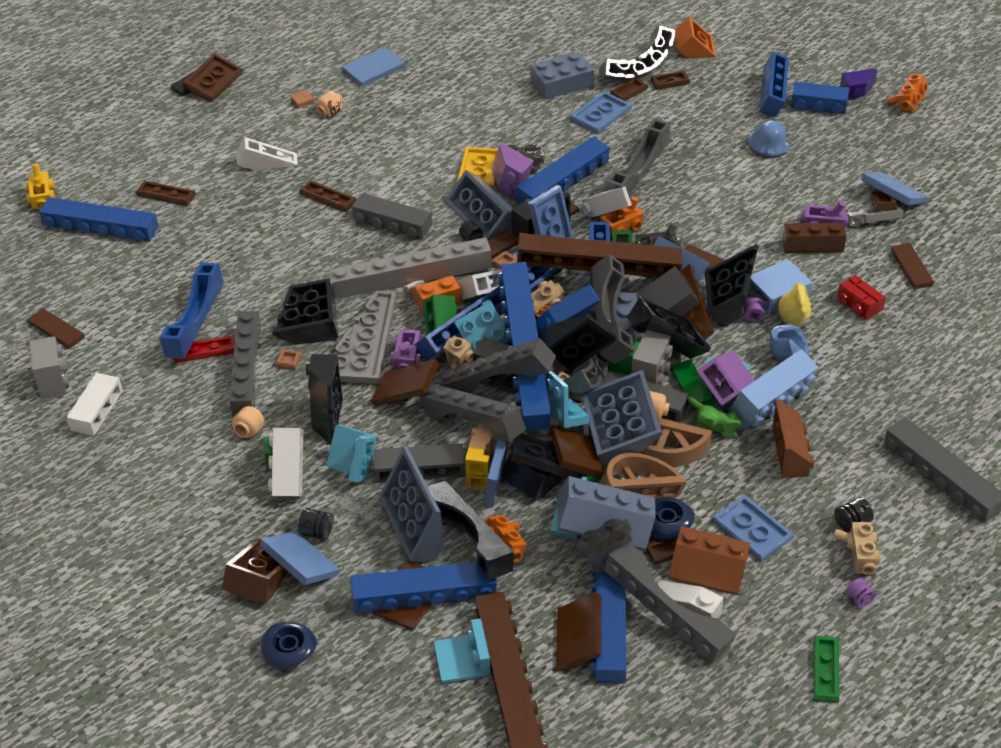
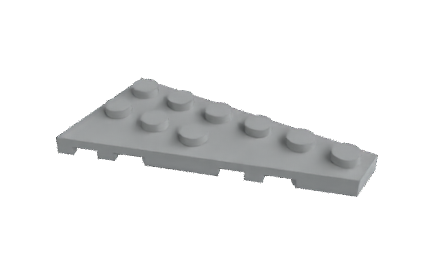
[333,290,397,384]

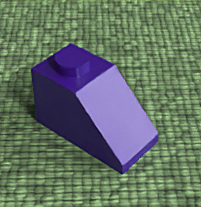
[840,68,877,99]

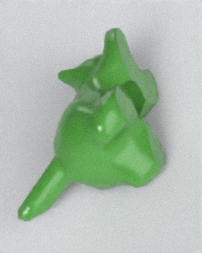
[688,396,741,439]

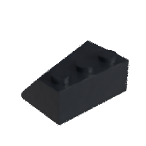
[705,244,759,326]
[272,278,339,345]
[627,297,711,359]
[306,353,343,445]

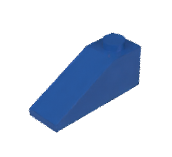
[536,285,601,333]

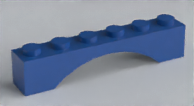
[159,263,224,359]

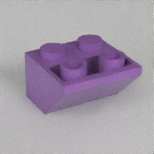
[697,350,755,410]

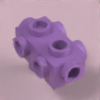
[800,200,849,228]
[390,329,421,369]

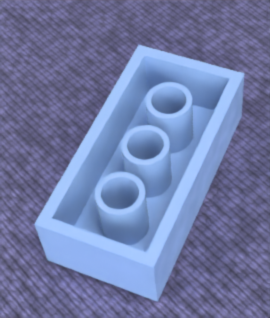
[728,349,819,430]

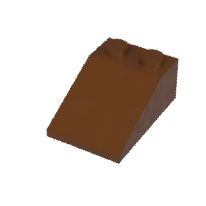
[222,538,288,604]

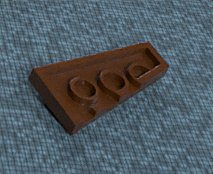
[681,264,714,340]

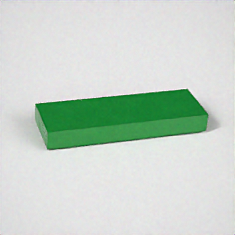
[671,359,714,411]
[813,636,839,703]

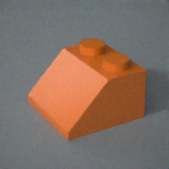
[674,17,716,58]
[409,275,461,316]

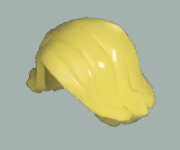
[778,282,811,327]

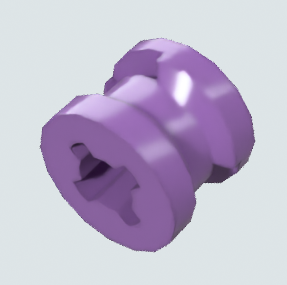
[743,298,765,322]
[845,578,877,608]

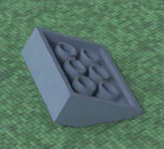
[581,370,663,470]
[379,446,443,562]

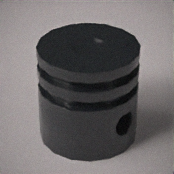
[834,497,874,533]
[298,507,334,540]

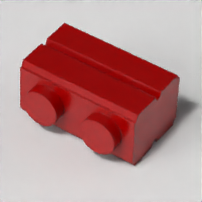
[837,275,886,320]

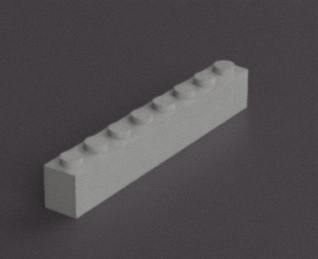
[329,238,492,299]

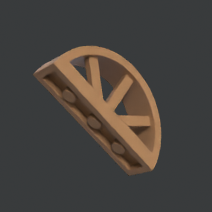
[641,418,712,467]
[599,453,687,499]

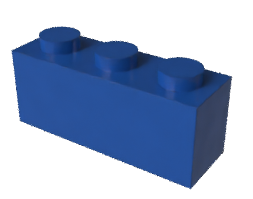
[791,82,849,114]

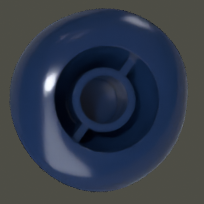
[650,497,694,541]
[261,622,317,670]

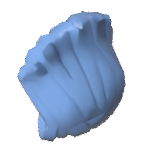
[748,120,790,157]
[769,324,810,363]

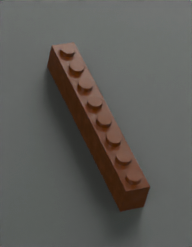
[517,233,682,278]
[475,591,548,748]

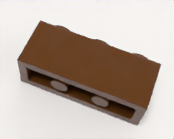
[782,222,846,253]

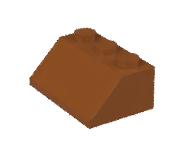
[772,399,814,478]
[668,526,750,595]

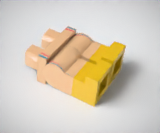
[465,423,495,490]

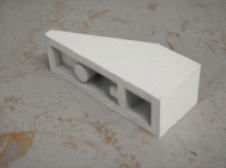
[236,137,298,170]
[582,187,632,218]
[457,269,501,300]
[657,580,724,619]

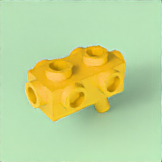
[26,164,55,210]

